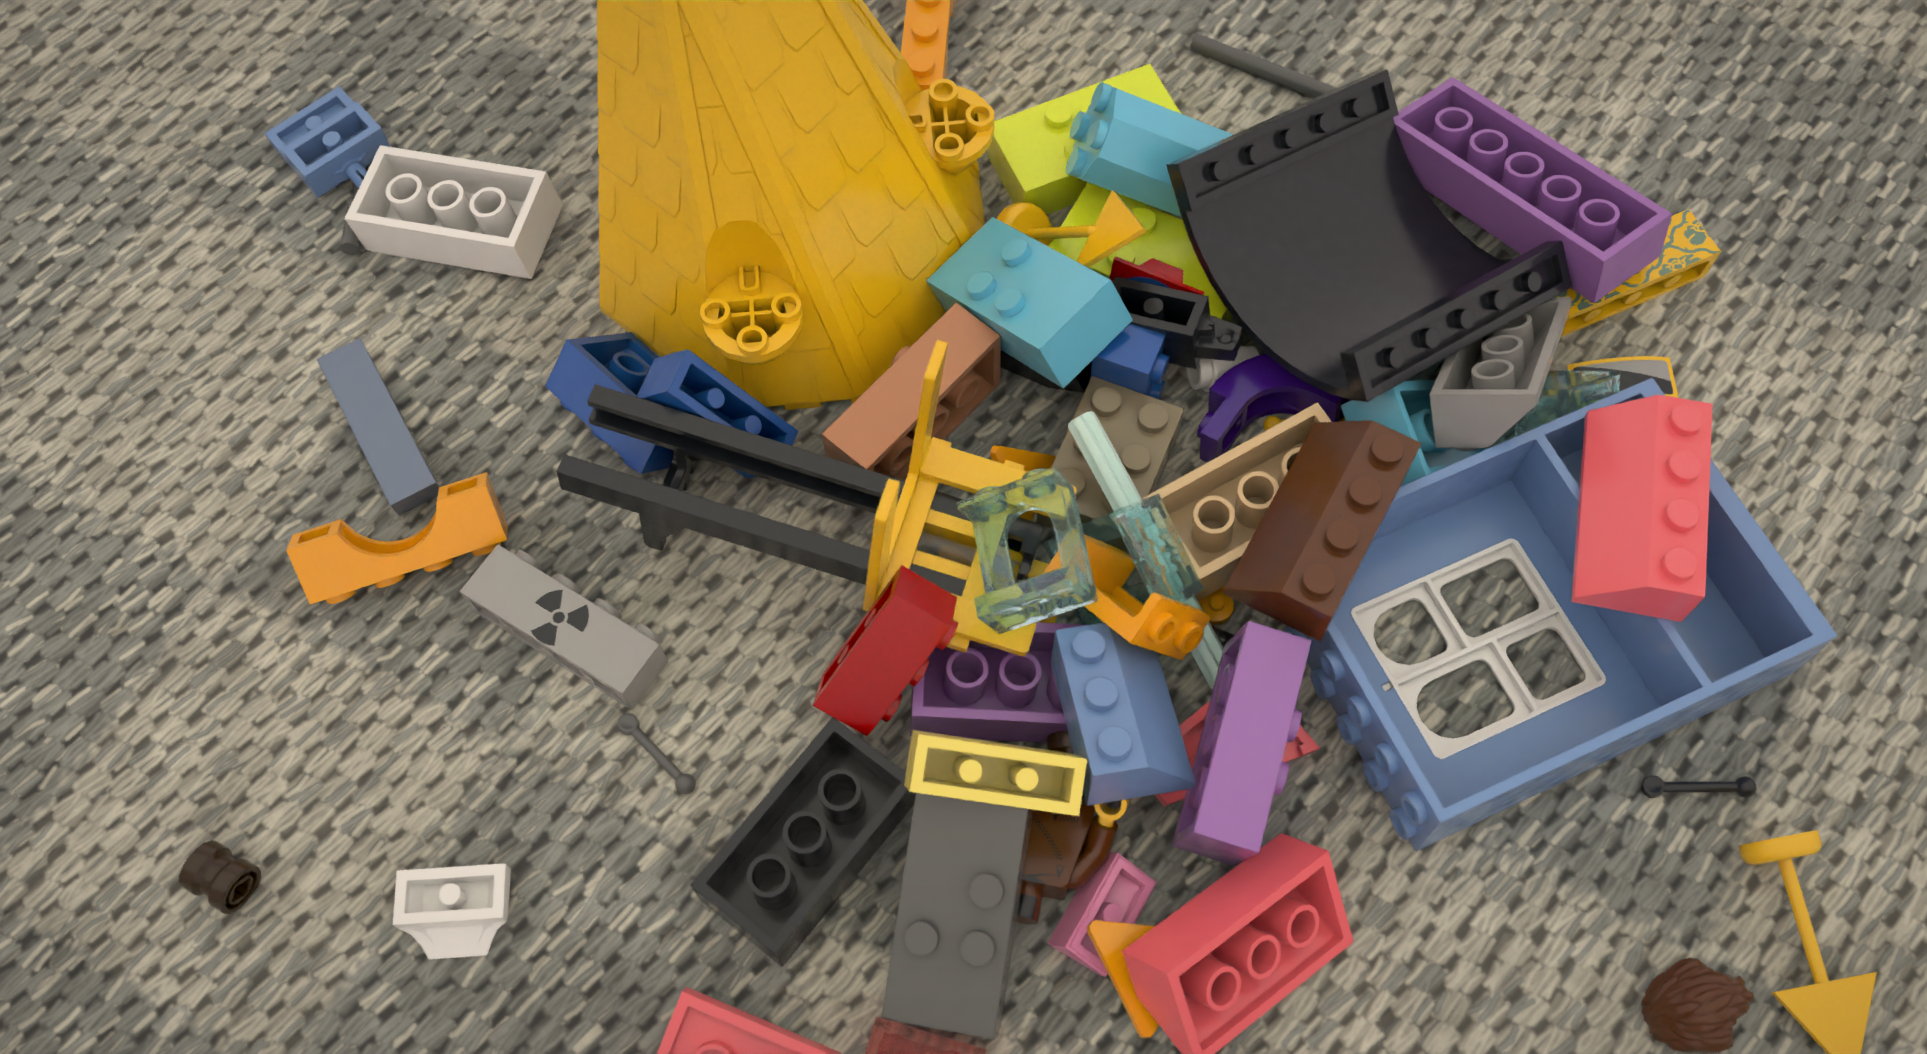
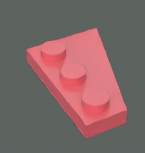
[657,987,841,1054]

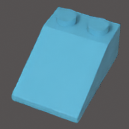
[1340,380,1488,486]

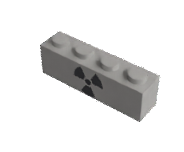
[459,544,668,710]

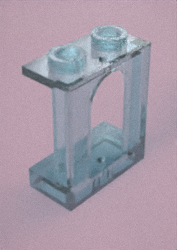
[957,467,1098,634]
[1043,493,1204,625]

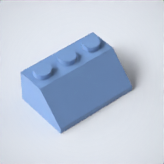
[1051,623,1196,806]

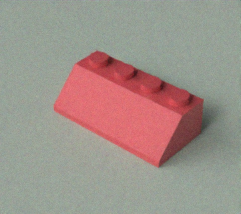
[1571,394,1713,622]
[1122,833,1354,1054]

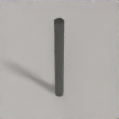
[1190,33,1337,98]

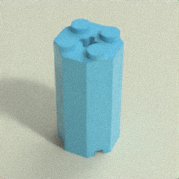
[1066,82,1233,217]

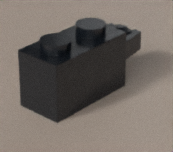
[1113,276,1243,369]

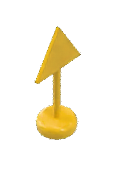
[997,190,1147,268]
[1738,830,1877,1054]

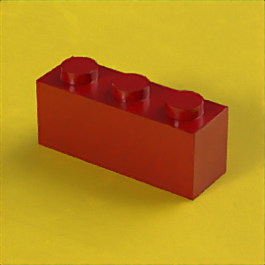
[812,565,958,736]

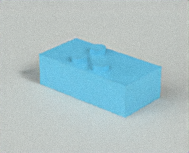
[926,217,1133,389]

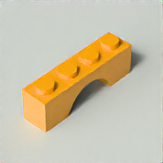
[901,0,955,91]
[286,472,508,605]

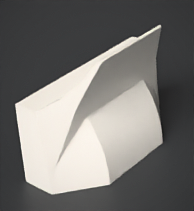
[393,863,511,959]

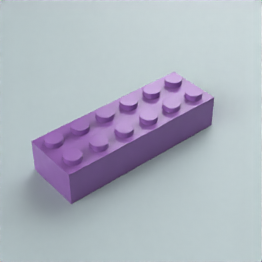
[1393,77,1672,303]

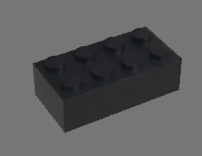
[690,717,916,967]

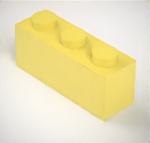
[904,730,1087,816]

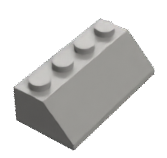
[1429,297,1572,451]

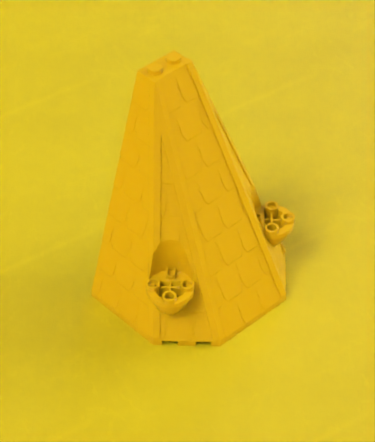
[597,0,994,410]

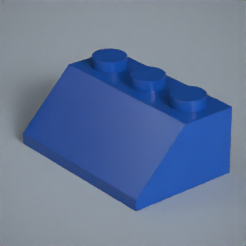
[545,332,673,474]

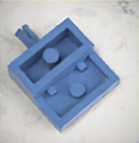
[264,86,391,198]

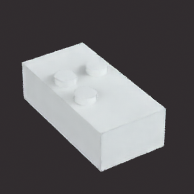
[344,145,563,279]

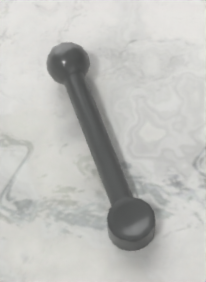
[618,713,696,794]

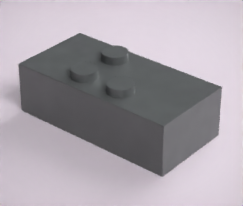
[881,793,1033,1039]

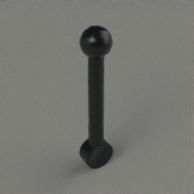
[1641,775,1757,798]

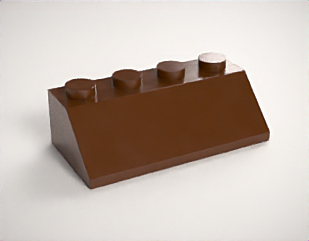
[1223,420,1422,642]

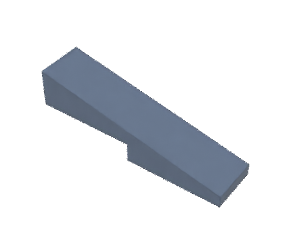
[316,338,440,516]

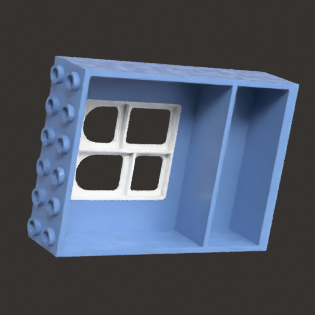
[1285,377,1838,851]

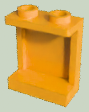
[1043,529,1210,661]

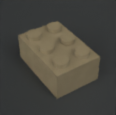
[1036,376,1184,554]

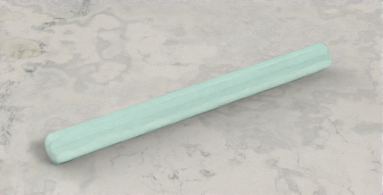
[1068,411,1223,689]

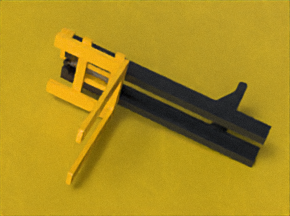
[556,340,1077,656]

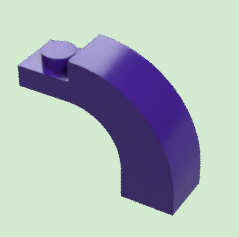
[1197,354,1351,463]

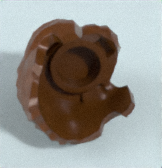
[1641,958,1754,1053]

